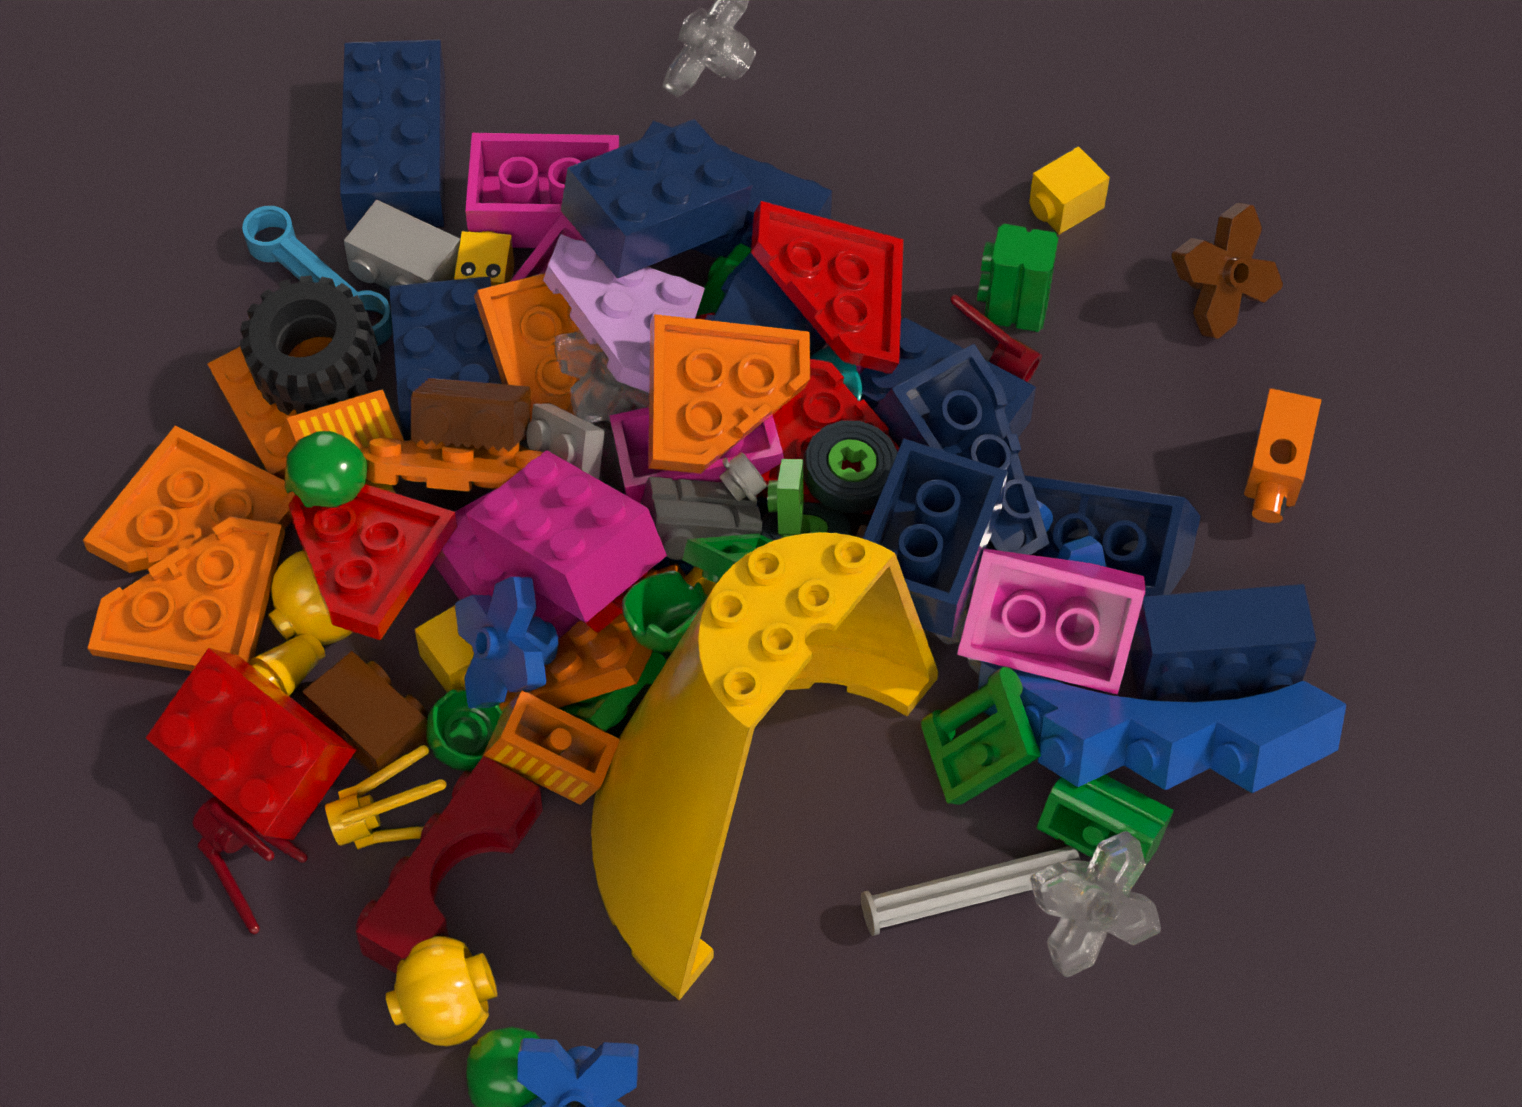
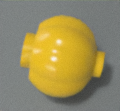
[268,551,353,646]
[386,936,497,1047]

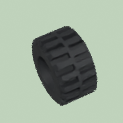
[240,276,380,415]

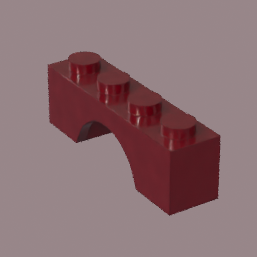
[356,756,543,974]

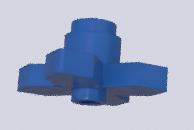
[455,577,558,708]
[517,1038,639,1107]

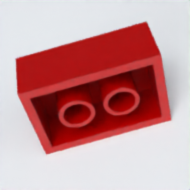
[146,648,356,840]

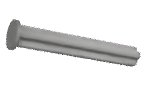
[861,846,1082,936]

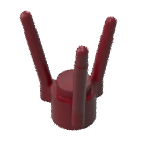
[950,295,1042,382]
[193,797,308,935]

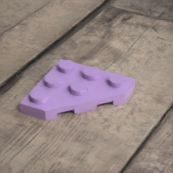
[543,234,705,393]

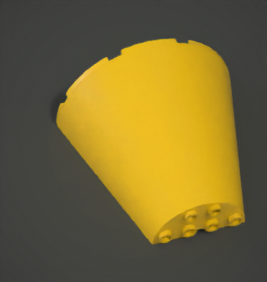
[591,532,938,1001]

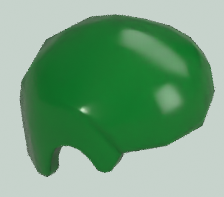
[284,431,367,508]
[622,571,708,653]
[426,689,502,771]
[466,1026,540,1107]

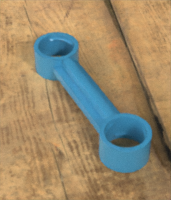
[242,206,393,346]

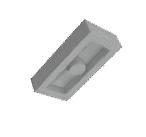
[526,403,604,480]

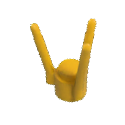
[325,745,447,849]

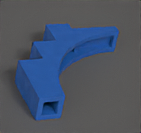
[978,661,1346,793]

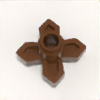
[1171,203,1283,339]

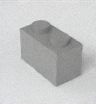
[344,200,460,290]

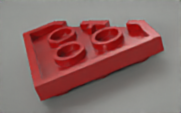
[751,201,903,374]
[756,359,899,515]
[288,484,457,640]

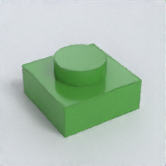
[768,459,804,534]

